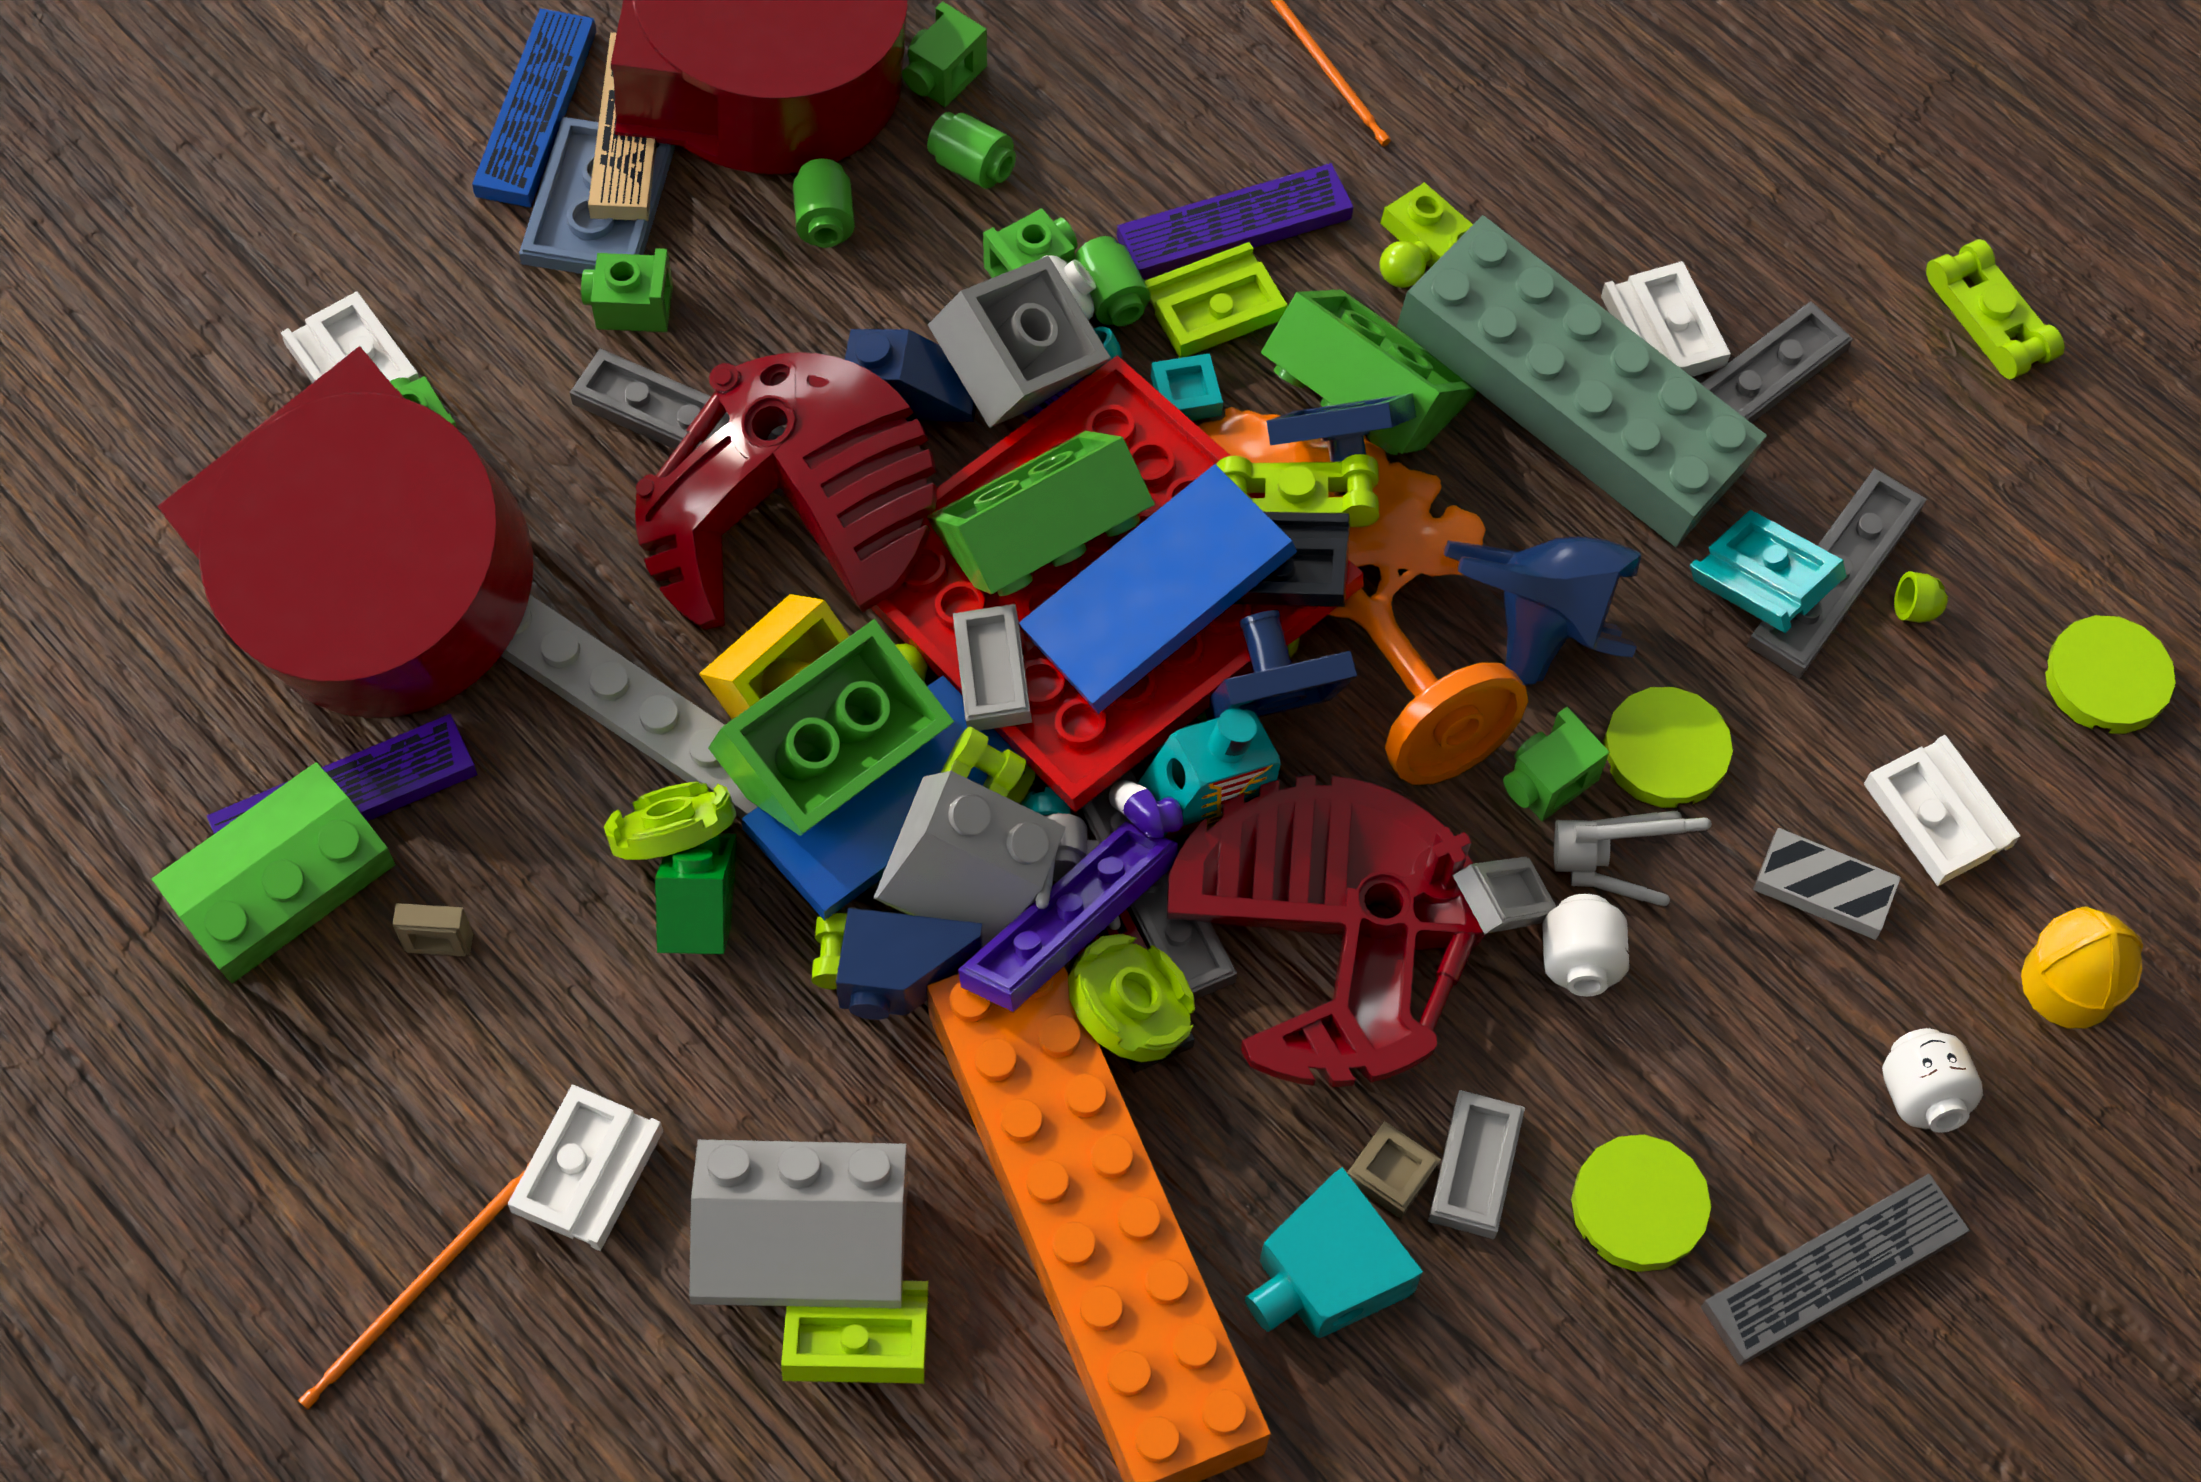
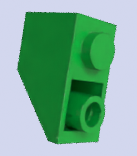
[655,833,737,954]

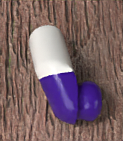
[1109,780,1183,839]

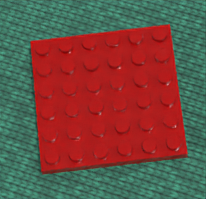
[871,355,1364,812]

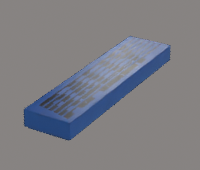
[472,8,597,208]

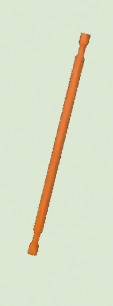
[1269,0,1391,147]
[298,1162,530,1410]

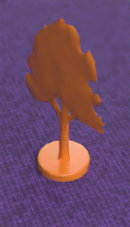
[1198,407,1528,785]

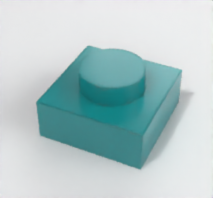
[1151,353,1223,421]

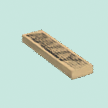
[588,33,657,221]

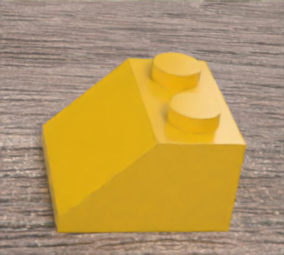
[699,594,849,720]

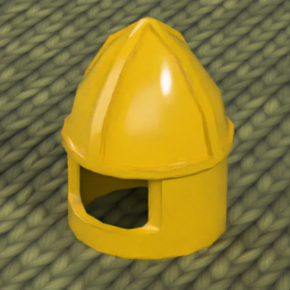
[2021,906,2143,1028]

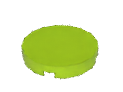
[2045,615,2176,734]
[1603,687,1733,808]
[604,782,736,860]
[1068,934,1195,1062]
[1571,1134,1711,1272]

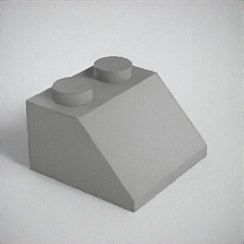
[928,255,1111,428]
[873,771,1066,947]

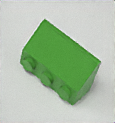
[1261,289,1477,455]
[927,431,1155,596]
[708,619,954,836]
[152,762,396,984]

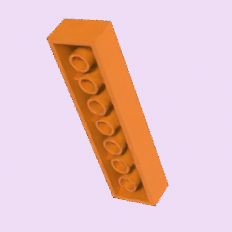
[927,966,1271,1482]

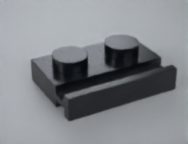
[1234,512,1350,607]

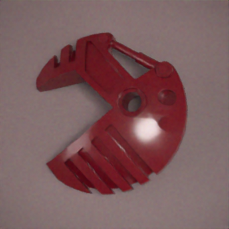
[635,352,937,630]
[1167,775,1485,1087]

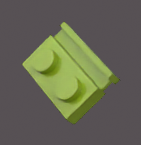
[1145,242,1288,358]
[781,1281,929,1384]

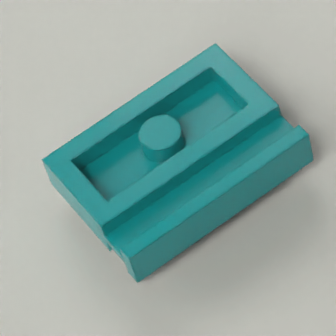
[1690,509,1847,633]

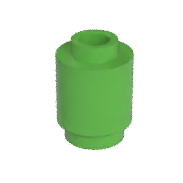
[927,112,1016,189]
[793,159,855,248]
[1074,236,1151,326]

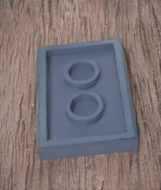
[519,117,676,274]

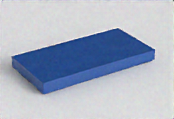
[1019,464,1297,714]
[742,675,1026,921]

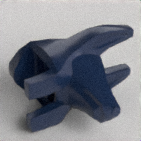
[1444,536,1642,686]

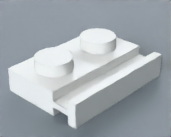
[1601,261,1731,377]
[281,291,419,383]
[1864,735,2020,886]
[508,1084,663,1251]

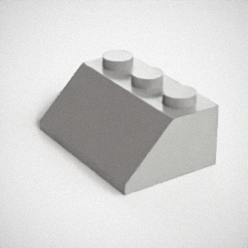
[689,1140,908,1308]

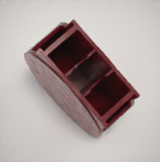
[610,0,908,174]
[157,346,533,718]

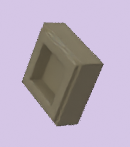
[392,903,473,956]
[1347,1121,1441,1219]

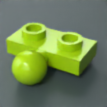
[1379,182,1473,288]

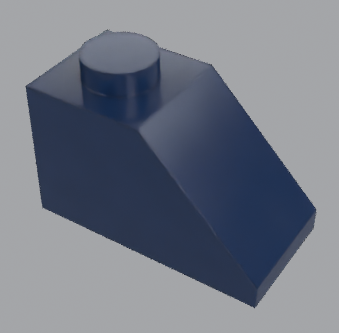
[845,329,976,422]
[836,908,983,1020]

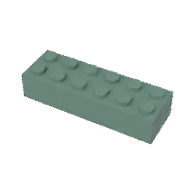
[1396,215,1767,547]

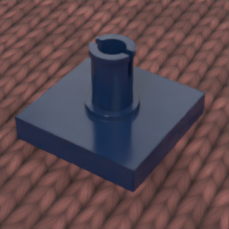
[1266,393,1416,496]
[1205,610,1357,721]

